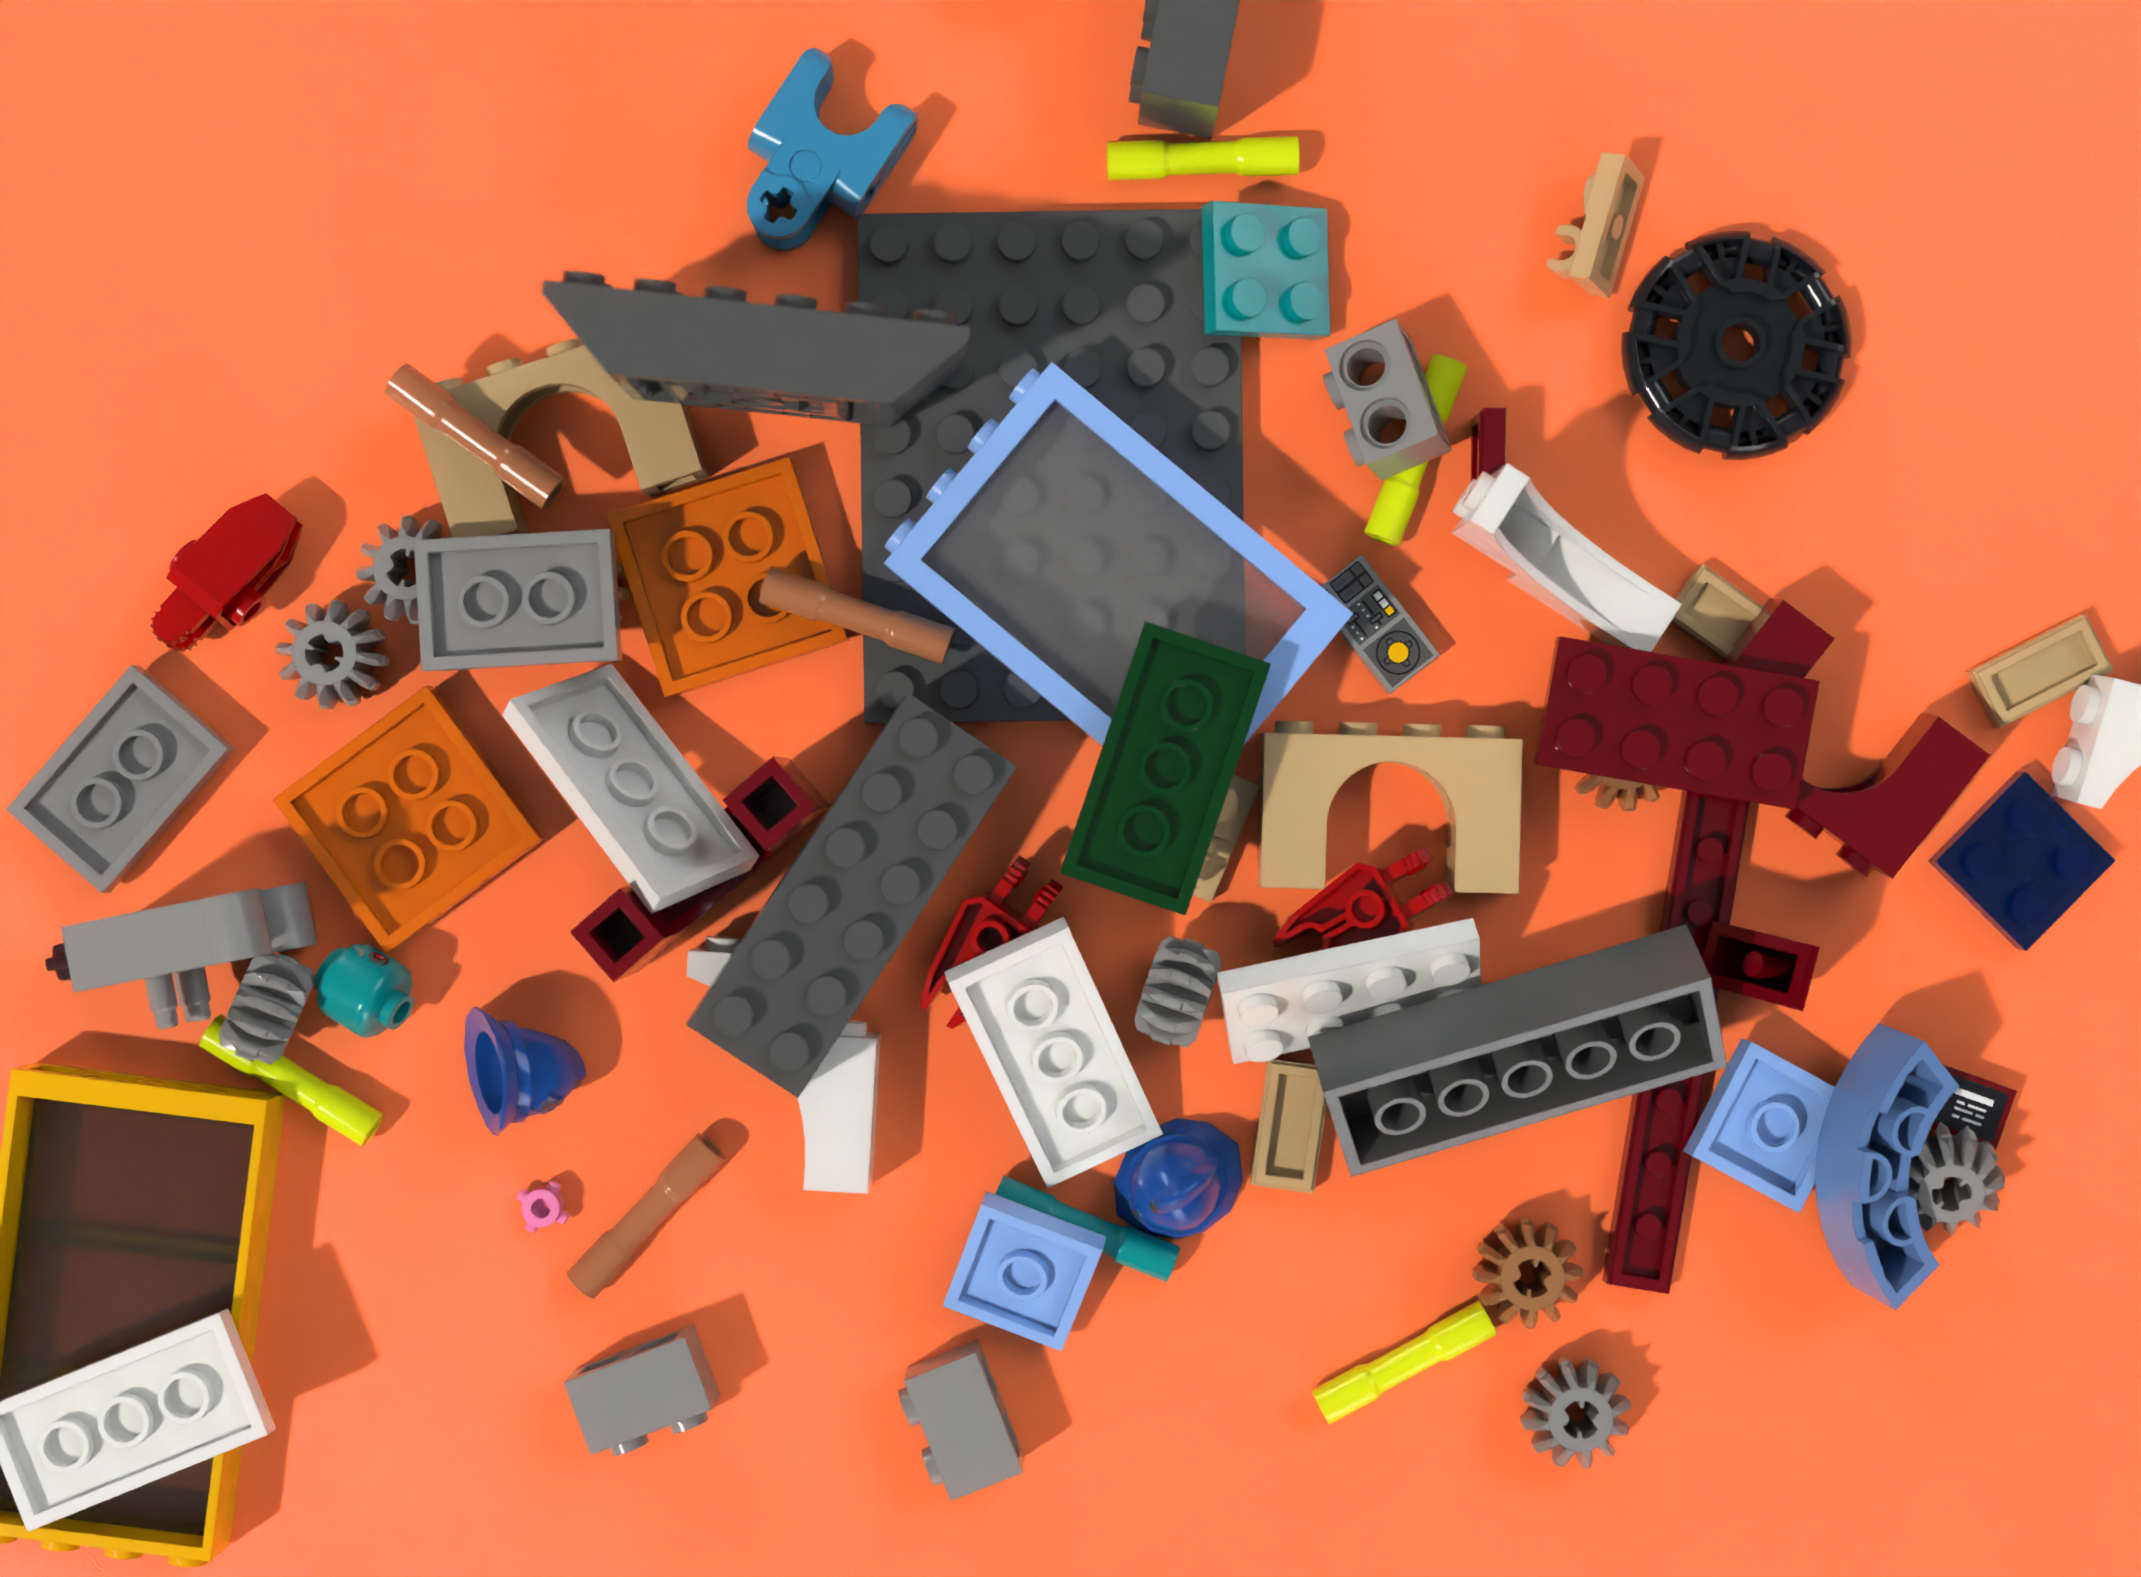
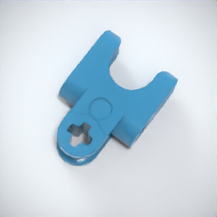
[747,47,918,251]

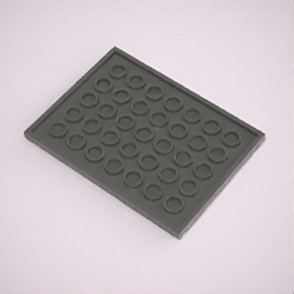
[857,209,1245,724]

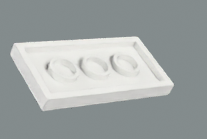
[502,664,759,914]
[944,917,1163,1188]
[1217,918,1481,1065]
[0,1308,276,1532]

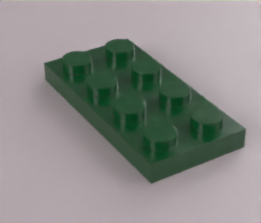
[1060,621,1271,916]

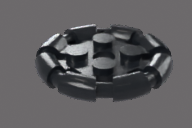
[1621,230,1852,460]

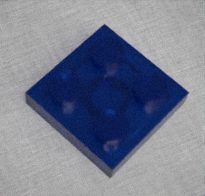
[1928,771,2116,951]

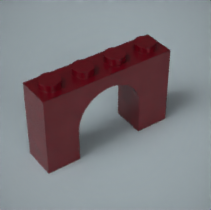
[1719,598,1990,879]
[570,756,831,983]

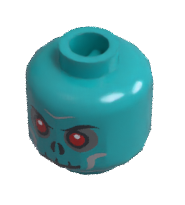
[314,943,414,1038]

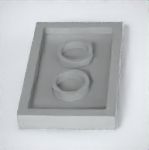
[414,529,622,672]
[6,665,235,893]

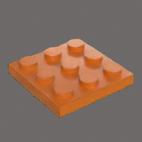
[607,456,850,698]
[272,685,545,954]

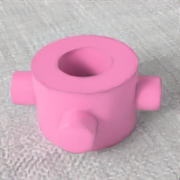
[516,1180,570,1233]

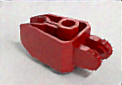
[150,493,303,653]
[1272,847,1453,951]
[920,855,1063,1029]

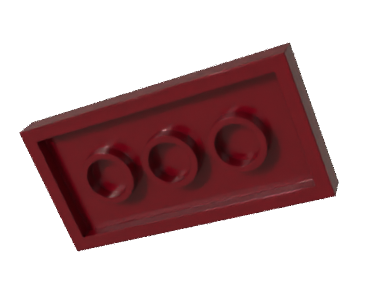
[1534,636,1820,810]

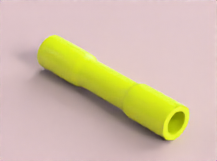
[1107,136,1300,181]
[1364,354,1468,546]
[199,1014,384,1147]
[1311,1300,1498,1425]

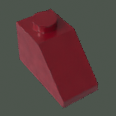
[1702,920,1820,1011]

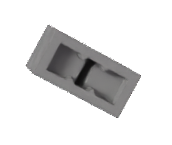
[1323,318,1453,481]

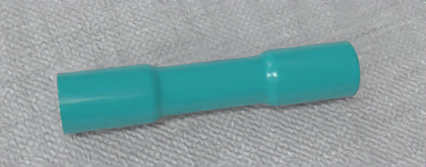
[995,1175,1180,1282]

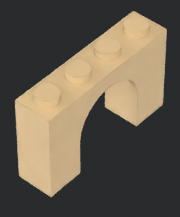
[413,338,710,538]
[1256,721,1523,894]

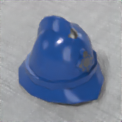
[464,1006,586,1136]
[1114,1118,1243,1239]

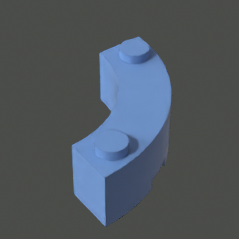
[1815,1023,1959,1311]

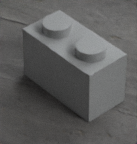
[564,1324,720,1456]
[898,1340,1024,1501]

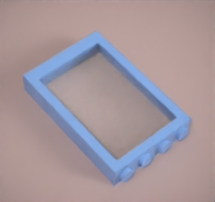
[884,362,1354,746]

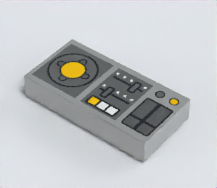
[1321,555,1440,695]

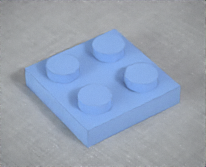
[1683,1038,1835,1213]
[943,1191,1106,1351]

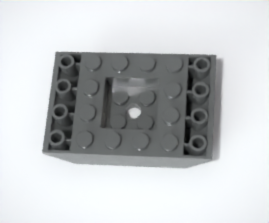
[542,270,971,427]

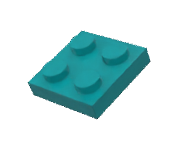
[1201,201,1330,340]

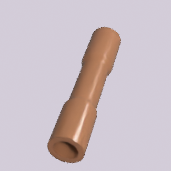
[384,363,567,510]
[759,566,955,665]
[567,1133,726,1299]

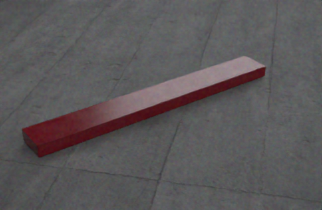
[1602,790,1750,1294]

